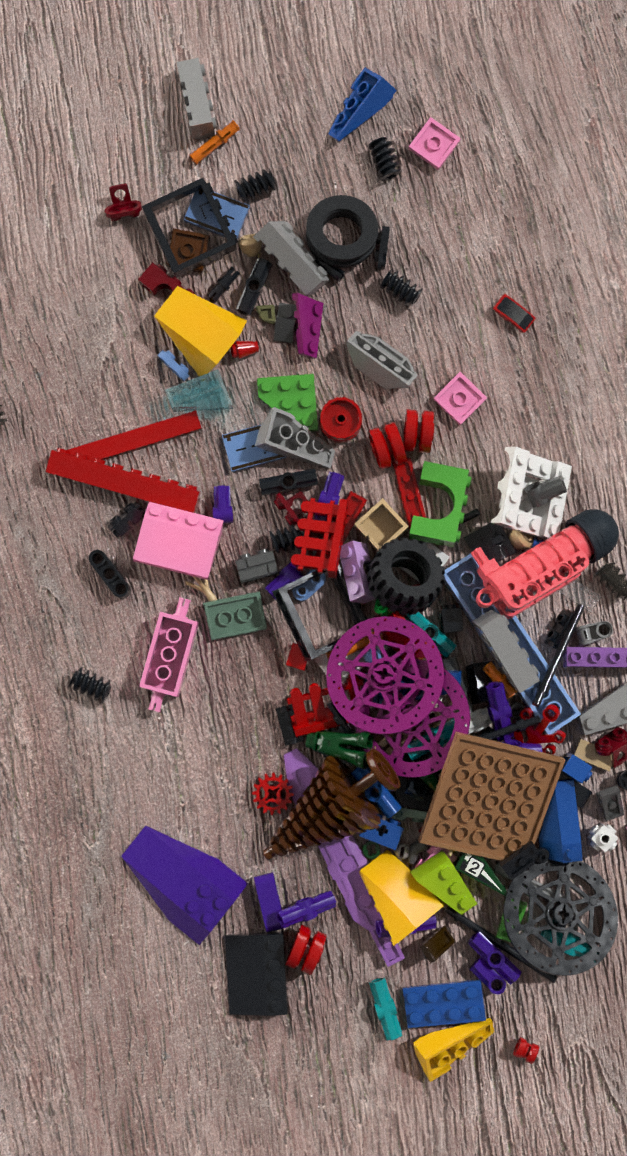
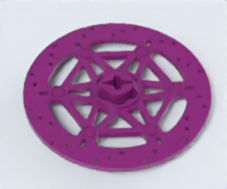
[326,616,444,734]
[355,659,470,777]

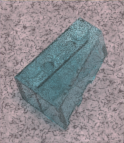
[165,369,233,412]

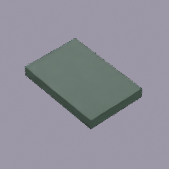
[203,591,267,640]

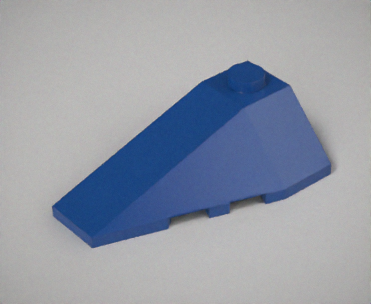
[328,67,397,141]
[538,779,583,863]

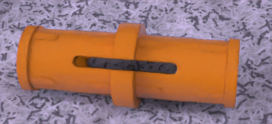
[482,661,517,699]

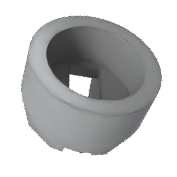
[394,843,409,859]

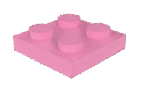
[408,117,461,170]
[433,372,487,425]

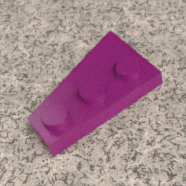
[292,293,324,359]

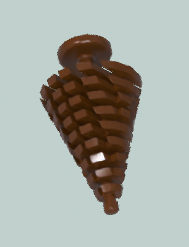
[263,748,401,860]

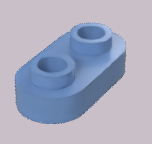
[157,350,189,382]
[293,569,326,601]

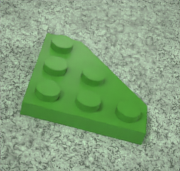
[257,374,318,432]

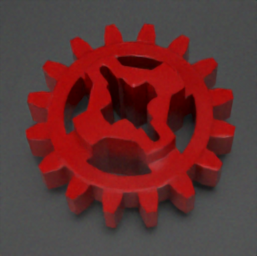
[252,772,294,815]

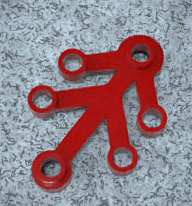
[513,705,566,755]

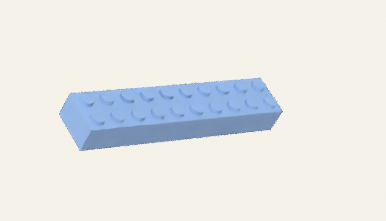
[444,553,581,735]

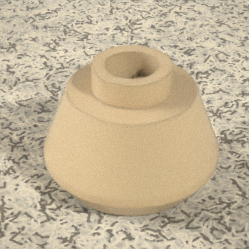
[237,234,263,257]
[509,530,533,550]

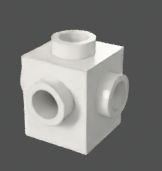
[587,823,619,853]

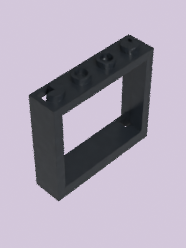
[142,178,238,278]
[272,564,367,661]

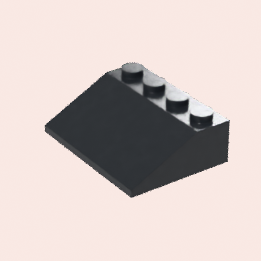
[225,931,288,1016]

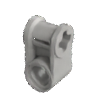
[574,621,613,646]

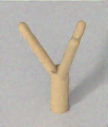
[185,576,217,601]

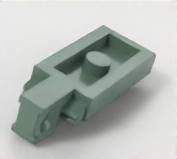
[393,807,428,823]

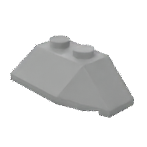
[346,331,418,389]

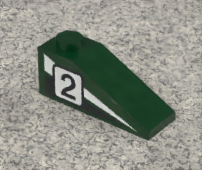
[454,852,507,896]

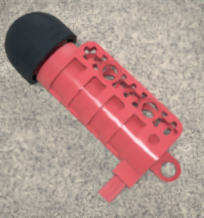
[471,509,619,619]

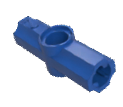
[351,767,402,818]

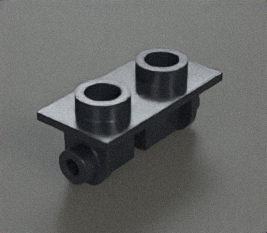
[107,502,145,538]
[544,610,574,650]
[276,704,304,746]

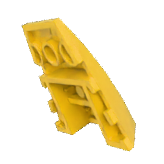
[154,286,247,379]
[359,850,446,946]

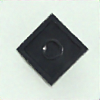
[464,523,516,563]

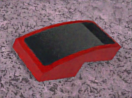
[492,294,536,333]

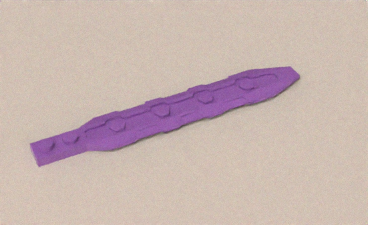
[284,748,405,967]

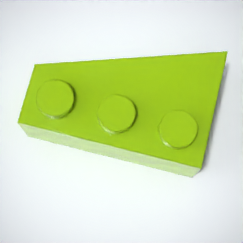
[410,850,477,915]

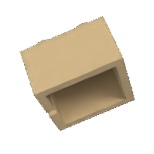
[354,498,409,552]

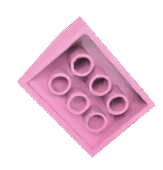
[133,502,224,580]

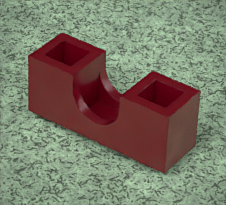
[138,262,196,296]

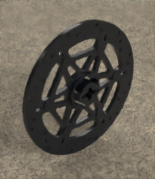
[503,859,618,976]

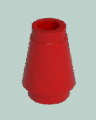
[230,341,259,360]

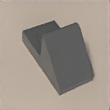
[274,303,297,344]
[596,785,624,822]

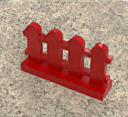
[291,498,348,578]
[287,674,371,737]

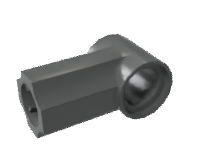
[525,476,567,507]

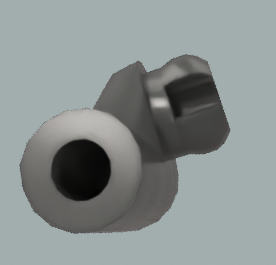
[407,840,430,864]

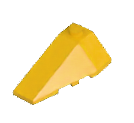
[413,1018,494,1082]

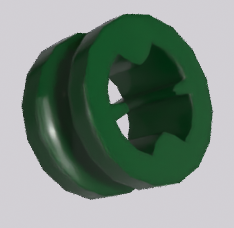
[363,841,380,859]

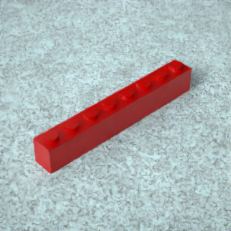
[45,448,201,513]

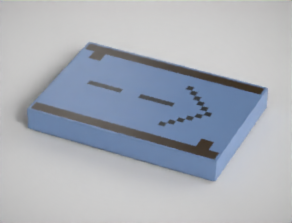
[184,189,250,239]
[222,425,287,472]

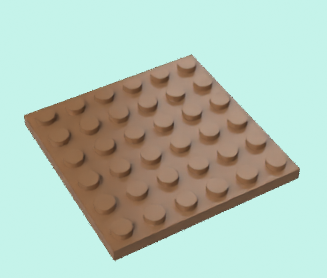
[418,732,565,861]

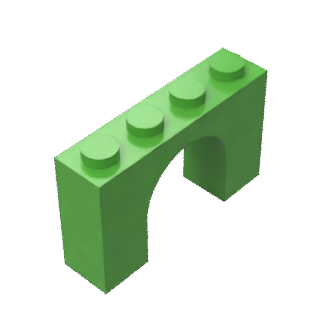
[409,461,471,547]

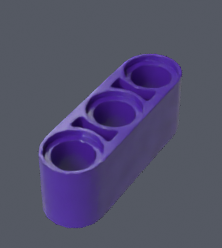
[254,872,284,932]

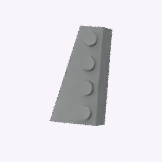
[177,58,217,140]
[472,610,540,693]

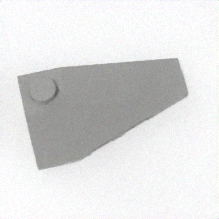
[255,407,335,469]

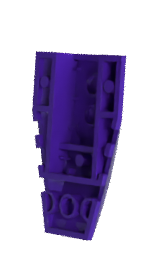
[121,826,248,945]

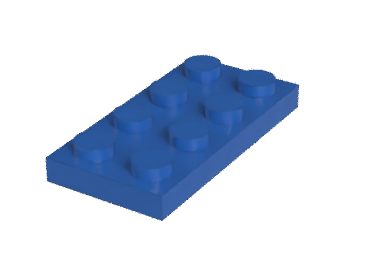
[403,979,486,1028]

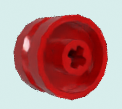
[320,397,362,443]
[403,409,434,453]
[368,422,407,470]
[285,924,327,976]

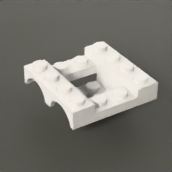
[491,447,572,540]

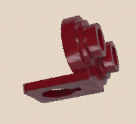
[104,183,142,221]
[273,491,308,526]
[595,728,627,768]

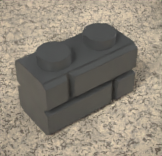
[235,548,279,584]

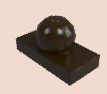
[420,925,455,964]

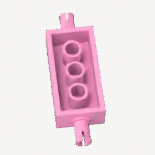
[139,597,199,712]

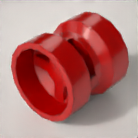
[513,1037,539,1064]

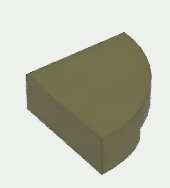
[256,305,276,325]

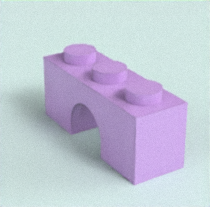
[340,541,375,604]

